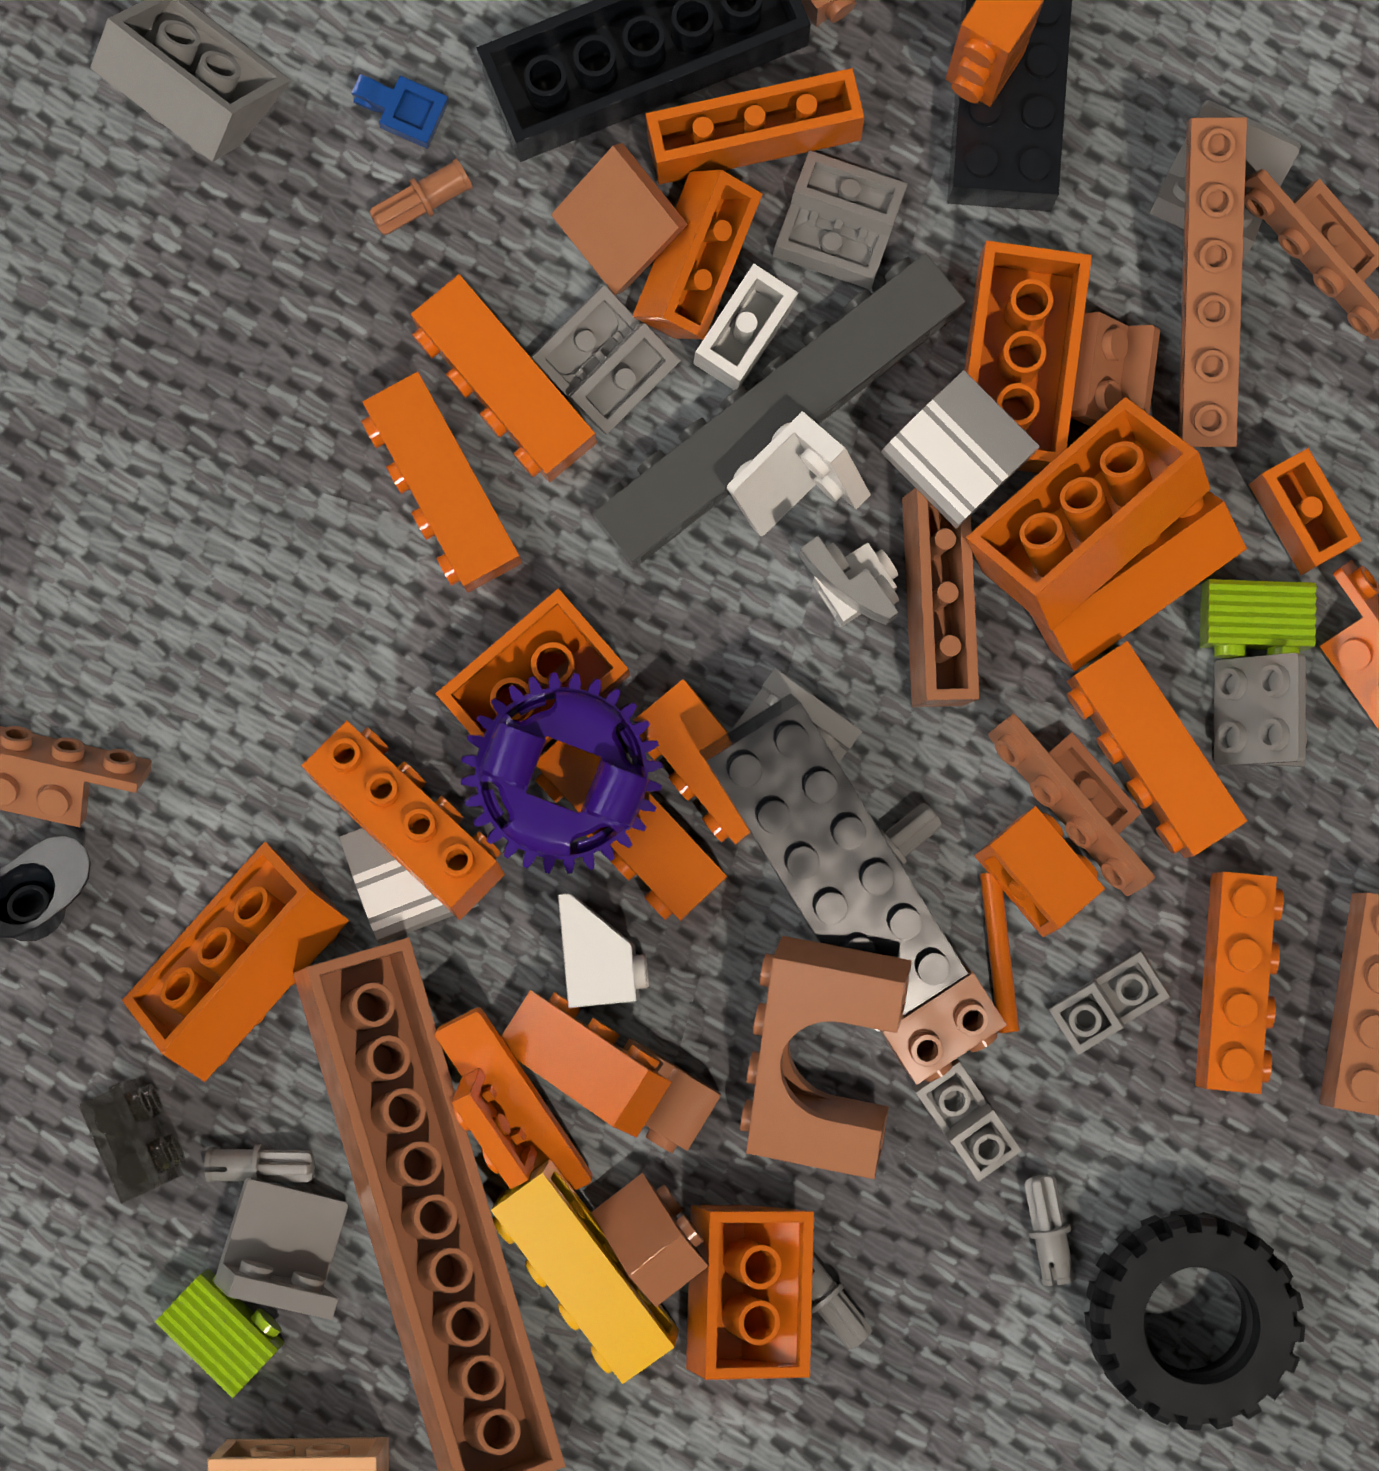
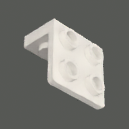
[727,411,871,536]

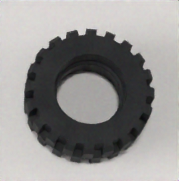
[1084,1210,1305,1431]

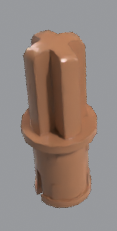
[370,158,473,235]

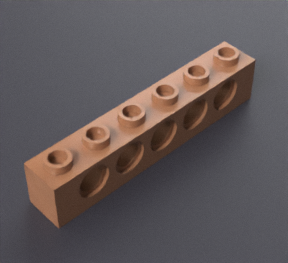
[1178,117,1247,447]

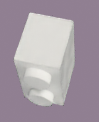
[693,264,798,390]

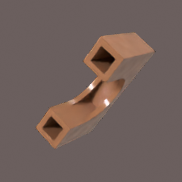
[740,936,912,1179]

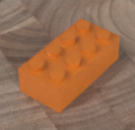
[964,240,1092,473]
[966,397,1211,631]

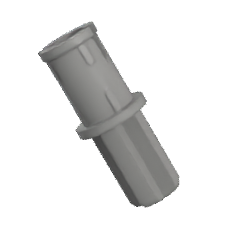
[880,803,942,865]
[204,1144,315,1183]
[1024,1174,1076,1286]
[812,1255,872,1350]

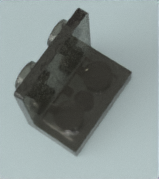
[78,1077,185,1204]

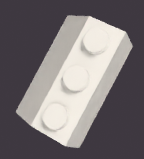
[558,894,649,1008]

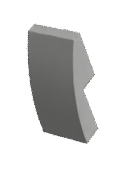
[799,536,899,625]
[1049,949,1171,1055]
[911,1059,1022,1182]

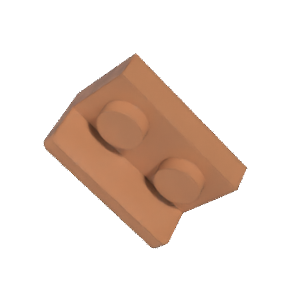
[1071,312,1160,427]

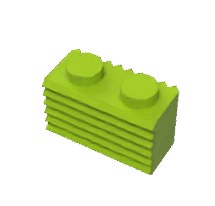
[1200,579,1317,658]
[155,1269,285,1398]

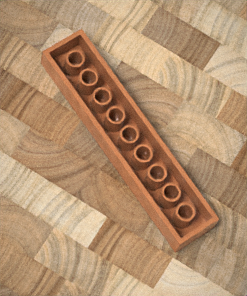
[293,937,566,1471]

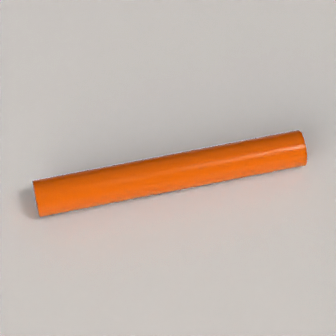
[980,873,1019,1033]

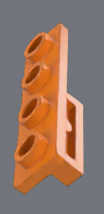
[1320,560,1379,730]
[435,1007,593,1191]

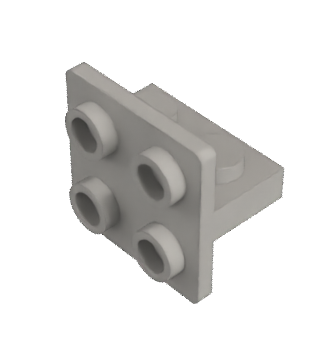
[1214,653,1307,767]

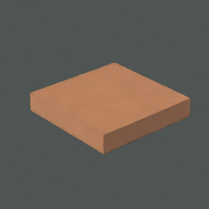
[551,143,688,295]

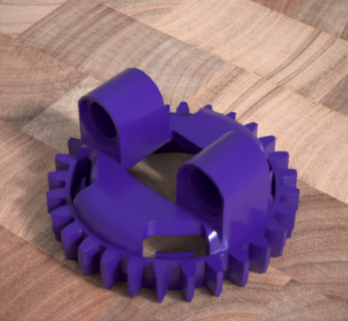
[461,672,662,874]

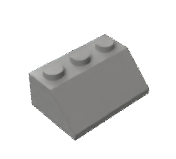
[90,0,291,162]

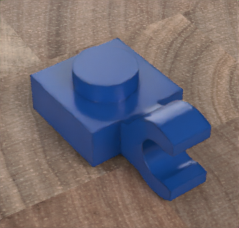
[351,74,449,149]

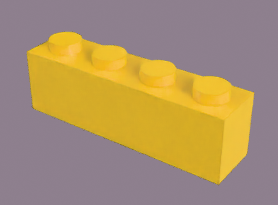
[491,1159,679,1384]

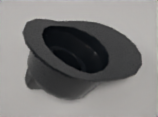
[0,836,91,941]

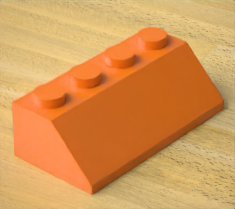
[122,842,350,1082]

